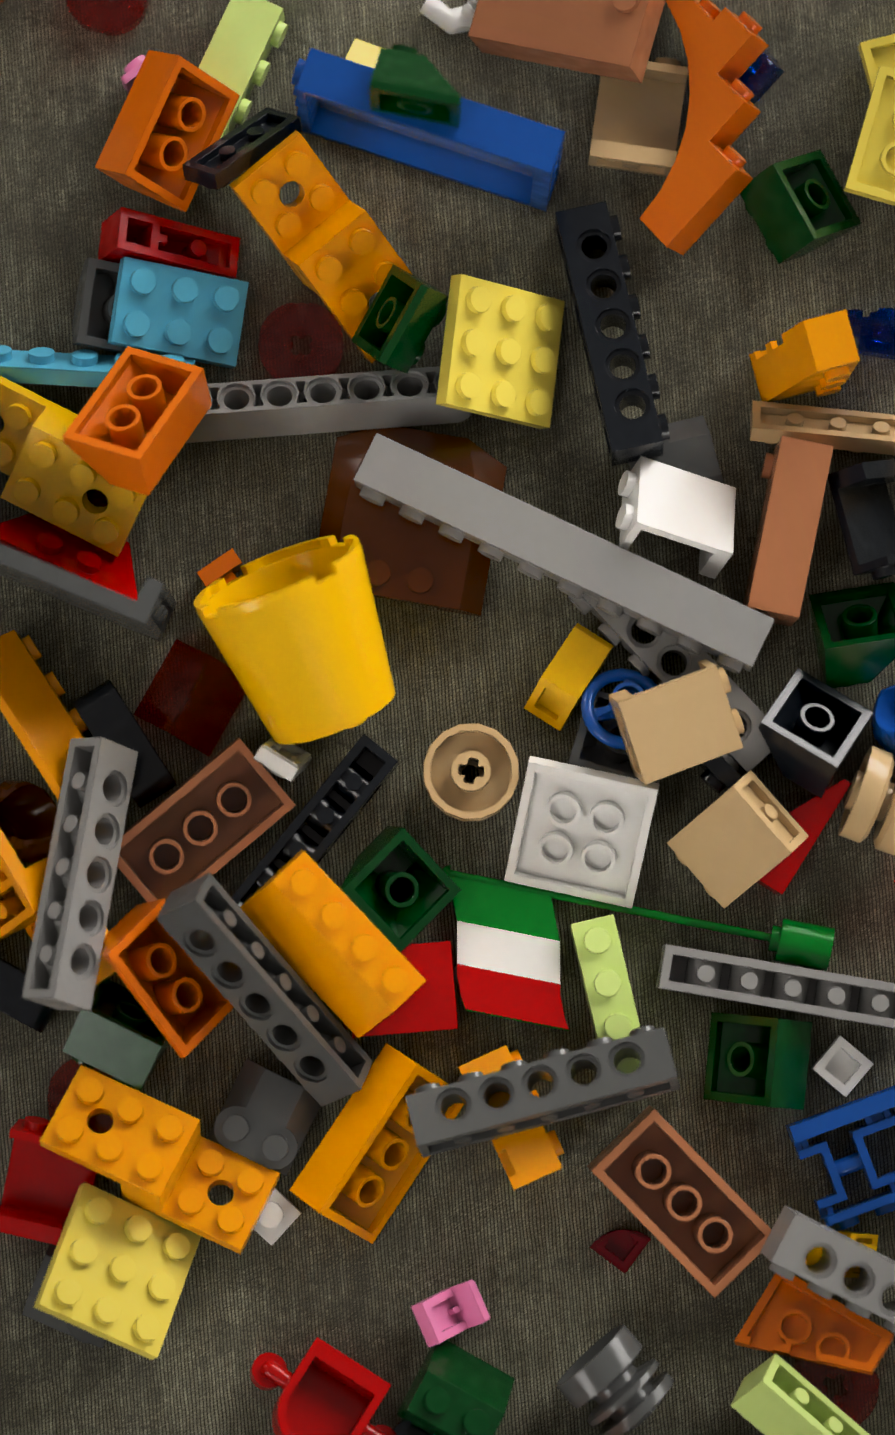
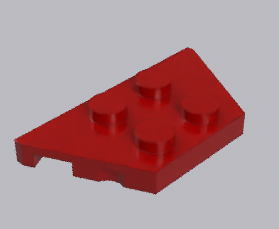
[0,513,138,601]

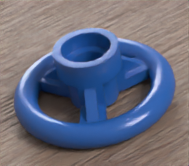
[581,668,657,750]

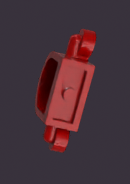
[250,1337,396,1435]

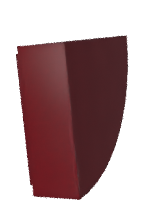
[589,1229,651,1274]

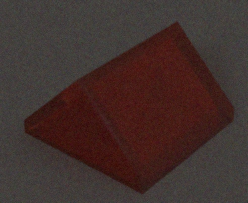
[134,639,245,757]

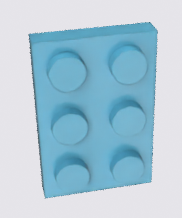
[107,256,249,369]

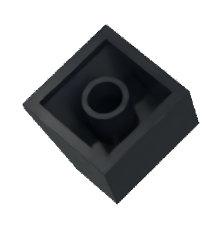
[758,668,873,798]

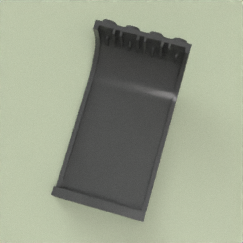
[0,544,177,642]

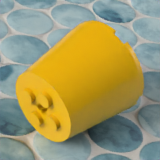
[193,534,396,744]

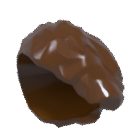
[0,780,57,864]

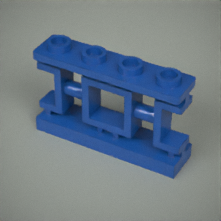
[785,1085,895,1231]

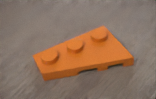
[734,1273,894,1375]

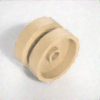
[423,723,519,822]
[838,746,895,856]

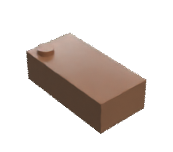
[468,0,665,84]
[743,436,834,627]
[117,737,296,902]
[587,1105,772,1298]

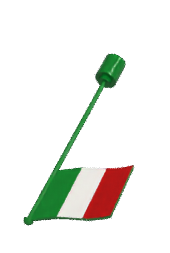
[442,865,835,1031]

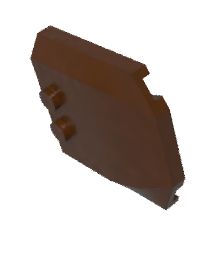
[319,427,507,617]

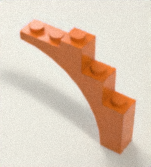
[639,0,769,255]

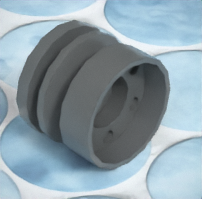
[555,1324,675,1435]

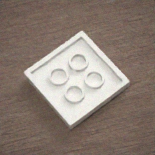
[504,756,659,909]

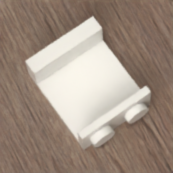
[616,456,736,579]

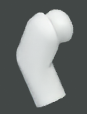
[420,0,478,34]

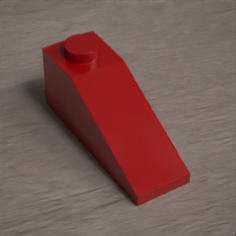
[98,207,240,279]
[757,779,852,896]

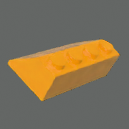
[0,630,89,801]
[240,849,426,1039]
[289,1043,464,1244]

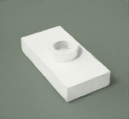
[253,738,312,782]

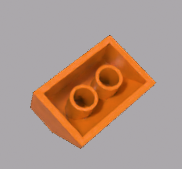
[95,50,240,212]
[62,346,212,496]
[103,898,234,1058]

